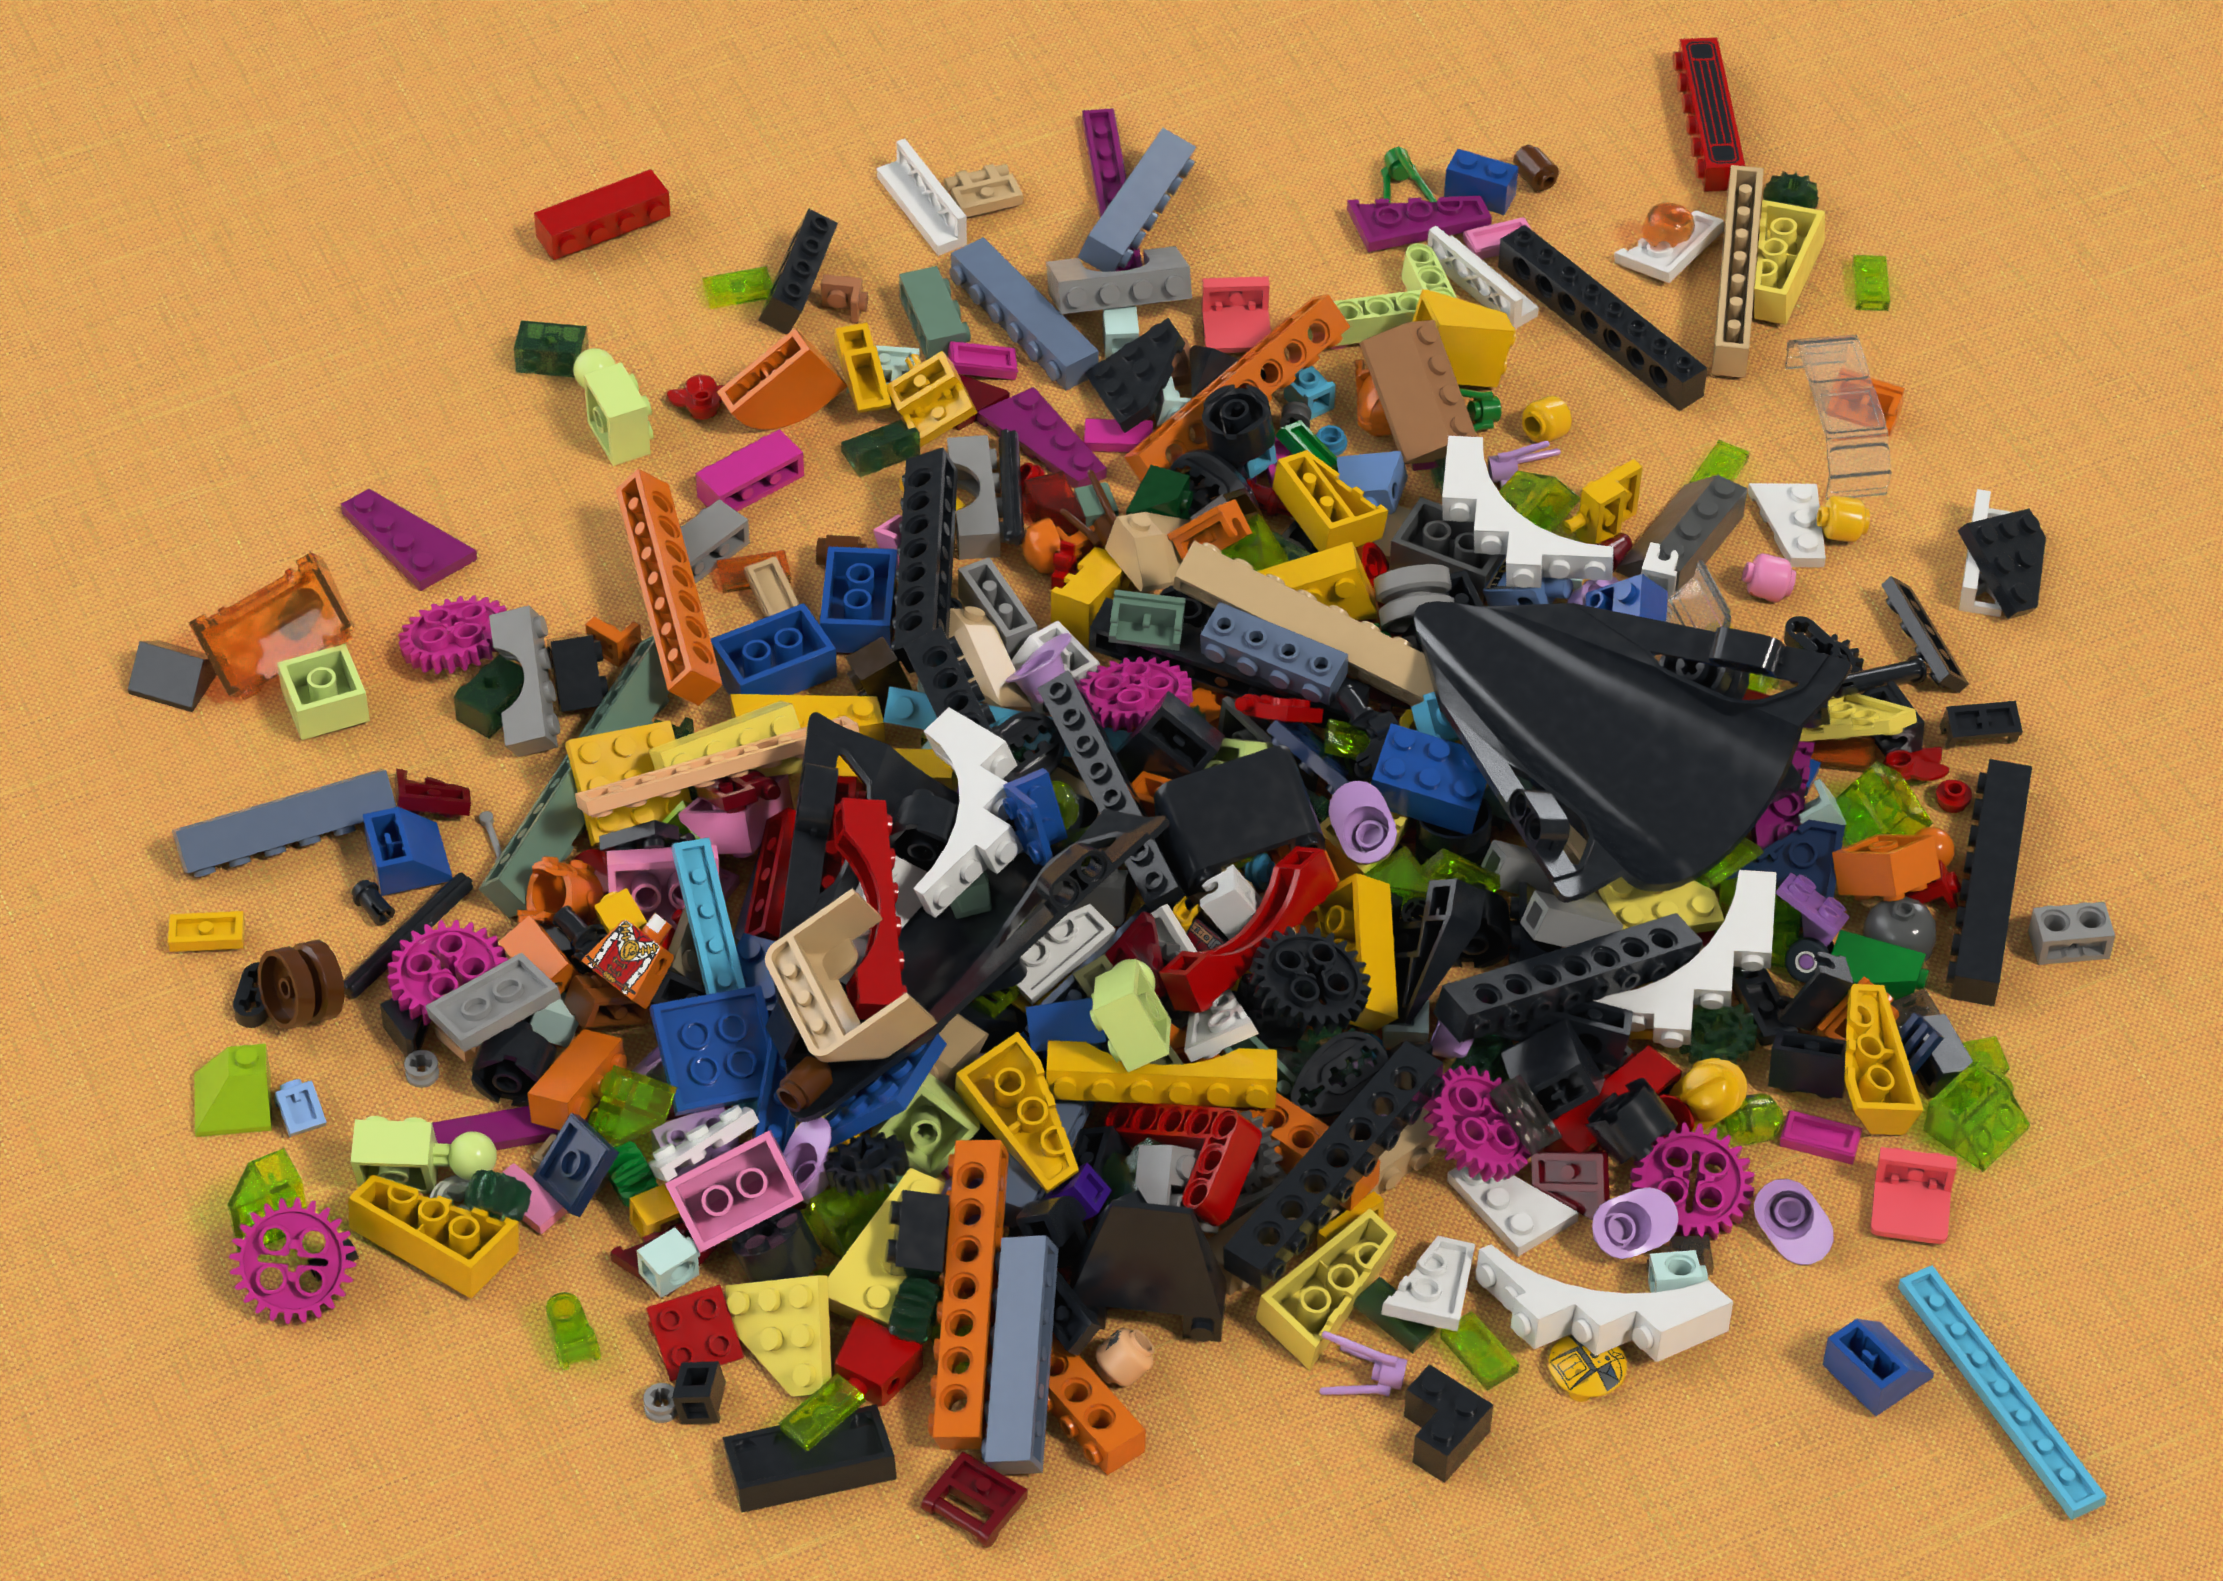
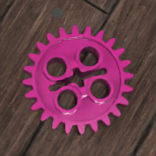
[398,595,507,674]
[1080,657,1193,733]
[387,920,508,1025]
[1423,1066,1536,1182]
[1630,1123,1755,1243]
[229,1197,356,1324]

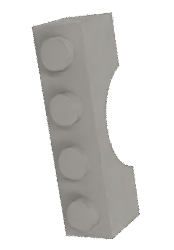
[947,435,1006,560]
[489,605,560,757]

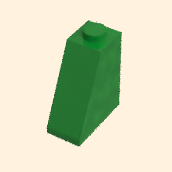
[1831,930,1929,1008]

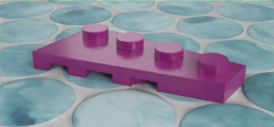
[1347,196,1492,252]
[977,387,1107,488]
[341,489,477,591]
[1751,741,1815,858]

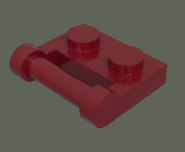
[921,1451,1028,1548]

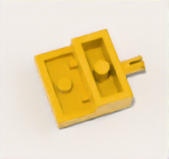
[887,351,978,448]
[1562,459,1643,544]

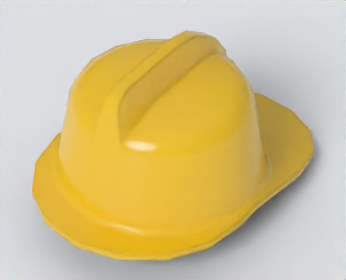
[1669,1060,1748,1132]

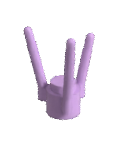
[1488,441,1562,493]
[1319,1331,1407,1396]

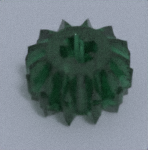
[1763,171,1819,209]
[464,1170,532,1222]
[888,1276,942,1345]

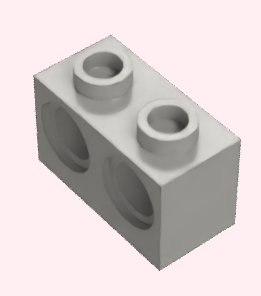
[2028,902,2115,965]

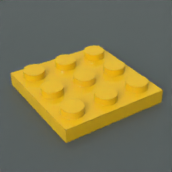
[565,720,692,847]

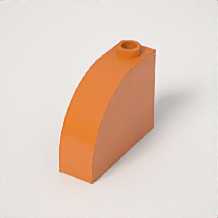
[717,328,848,429]

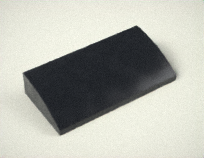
[722,1404,897,1513]

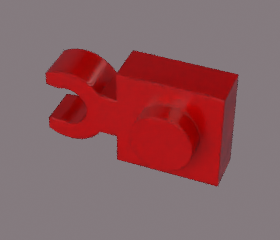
[1051,540,1079,590]

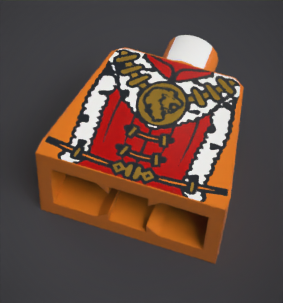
[582,913,674,1009]

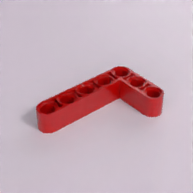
[1105,1102,1262,1226]

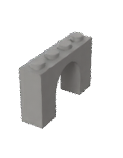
[1046,246,1192,314]
[1479,839,1623,947]

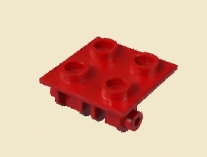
[646,1284,745,1382]

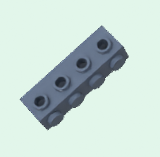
[1200,602,1348,706]

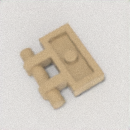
[944,164,1023,217]

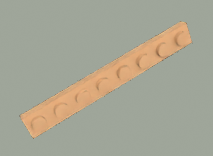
[575,716,860,818]

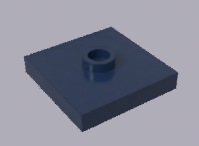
[533,1113,619,1217]

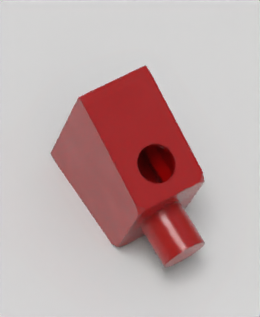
[834,1314,923,1410]

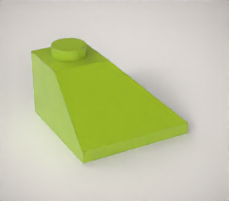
[194,1044,272,1137]

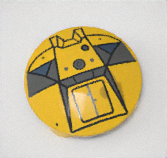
[1549,1334,1627,1402]

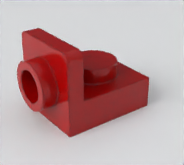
[1904,860,1961,909]

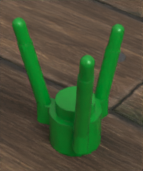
[1381,147,1437,203]
[1460,388,1501,432]

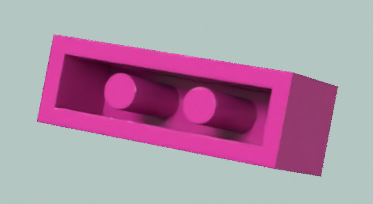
[695,429,804,512]

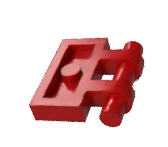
[1235,694,1323,723]

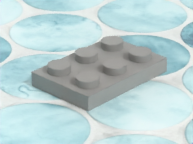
[425,952,561,1052]

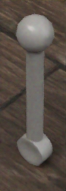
[479,811,502,863]

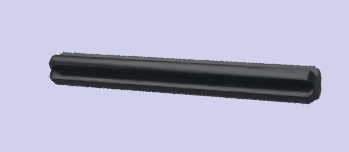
[999,429,1024,546]
[343,873,473,999]

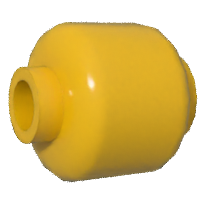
[1522,396,1572,443]
[1817,496,1870,542]

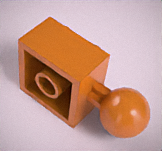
[1832,827,1955,901]

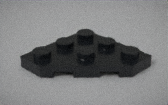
[1085,318,1186,433]
[1957,508,2046,619]

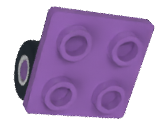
[1775,873,1849,983]

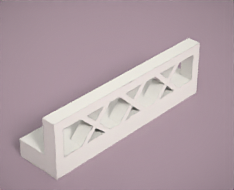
[877,138,967,256]
[1427,226,1539,329]
[1959,489,2012,617]

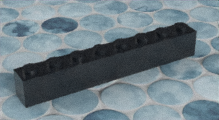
[1089,597,1371,735]
[1946,759,2032,1007]

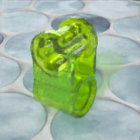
[546,1292,601,1371]

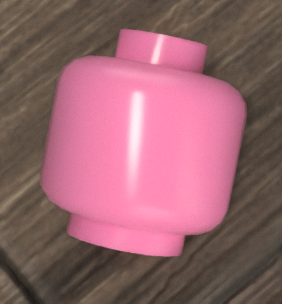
[1742,553,1796,602]

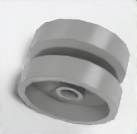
[1374,564,1454,634]

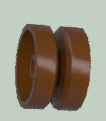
[258,939,344,1030]

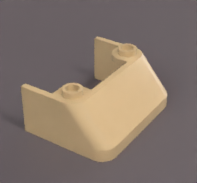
[765,888,937,1062]

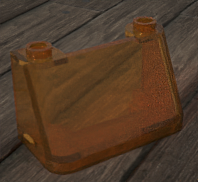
[189,552,356,700]

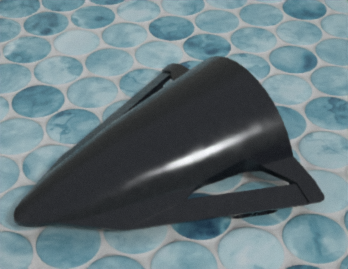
[1414,601,1852,903]
[774,712,1170,1122]

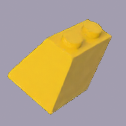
[1412,289,1516,388]

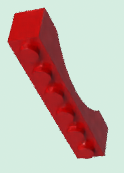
[833,798,907,1020]
[1159,846,1338,1013]

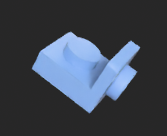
[274,1079,327,1137]

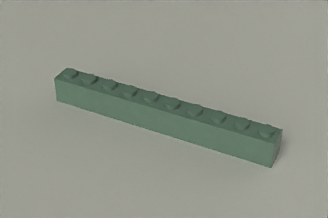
[478,636,670,918]

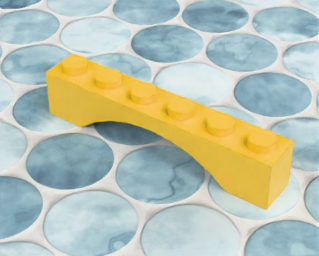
[1046,1040,1277,1109]

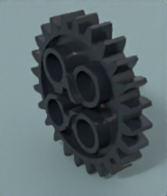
[1249,925,1371,1035]

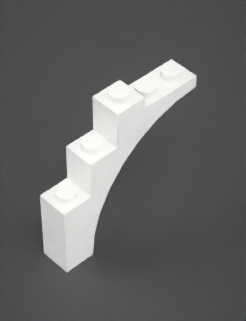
[1442,436,1613,588]
[913,707,1023,918]
[1593,870,1777,1048]
[1475,1244,1733,1362]

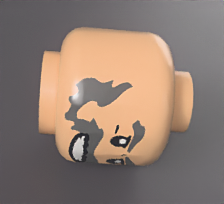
[1096,1328,1155,1387]

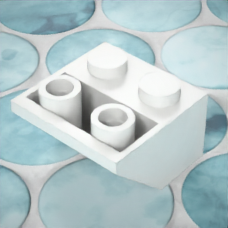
[1011,621,1100,713]

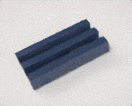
[1899,1012,1944,1076]

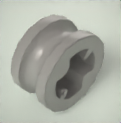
[404,1050,439,1088]
[643,1383,678,1423]

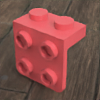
[1201,276,1271,353]
[1870,1147,1957,1244]

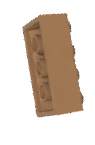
[1360,320,1477,465]

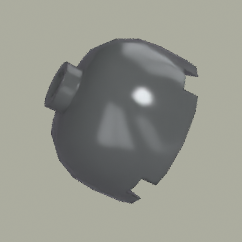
[1863,896,1936,962]

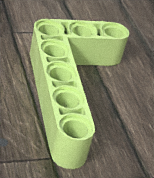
[1308,243,1456,346]

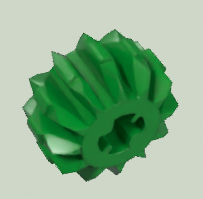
[606,1140,658,1207]

